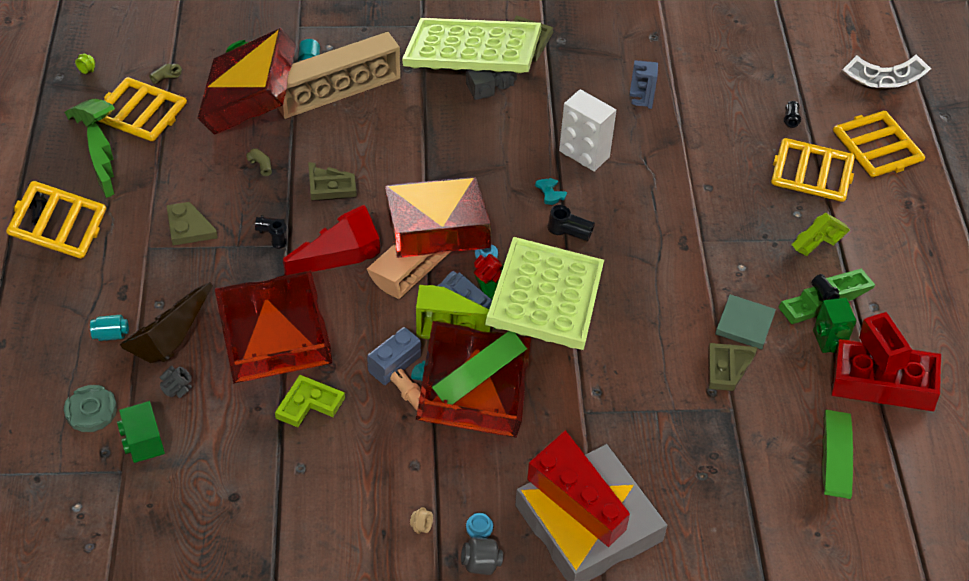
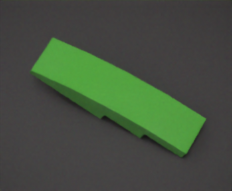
[64,99,115,127]
[87,123,115,198]
[778,268,875,324]
[432,331,527,408]
[822,410,853,499]

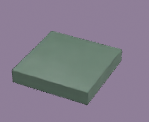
[716,294,776,350]

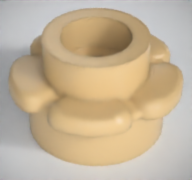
[410,507,433,534]

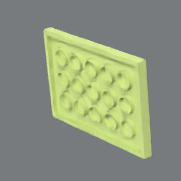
[402,18,541,73]
[485,237,604,350]

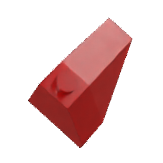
[283,205,380,277]

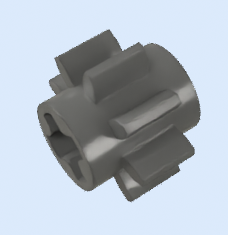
[491,71,517,89]
[159,366,192,398]

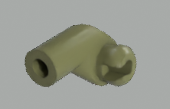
[149,64,182,84]
[246,148,272,176]

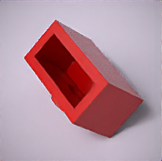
[859,312,912,375]

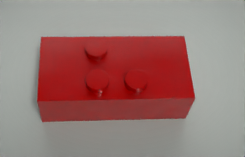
[831,339,941,412]

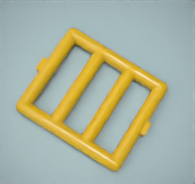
[98,77,187,142]
[833,111,925,177]
[771,138,855,202]
[6,181,106,259]

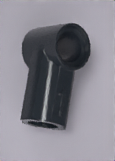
[547,205,595,241]

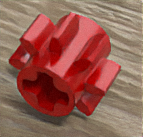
[474,254,503,283]

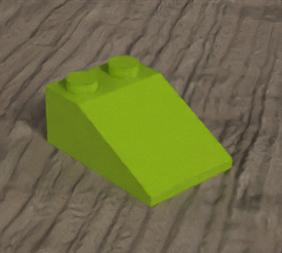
[416,285,490,344]

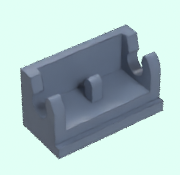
[630,60,658,109]
[438,271,492,309]

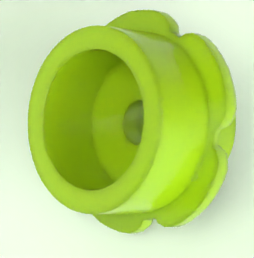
[75,53,95,74]

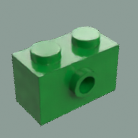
[813,298,857,353]
[117,401,165,463]

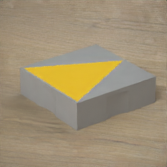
[515,444,667,581]

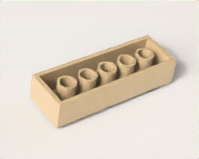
[271,32,400,119]

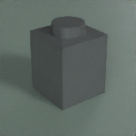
[466,69,495,100]

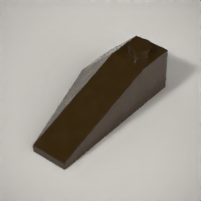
[120,282,213,363]

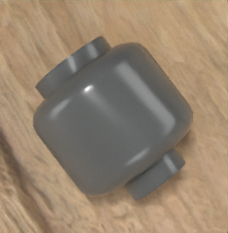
[461,537,503,575]

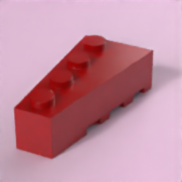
[527,430,630,547]

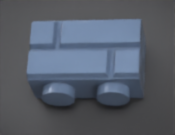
[367,327,421,385]

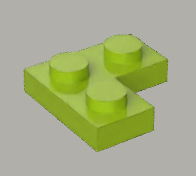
[791,212,850,256]
[275,375,345,427]

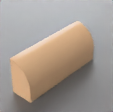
[367,215,460,299]

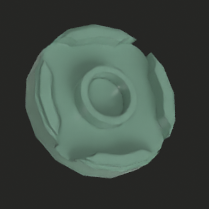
[64,385,117,432]

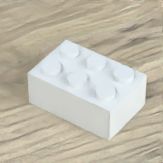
[559,89,616,171]

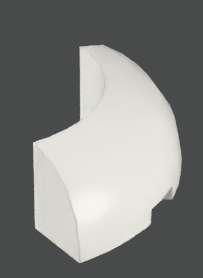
[841,55,931,89]

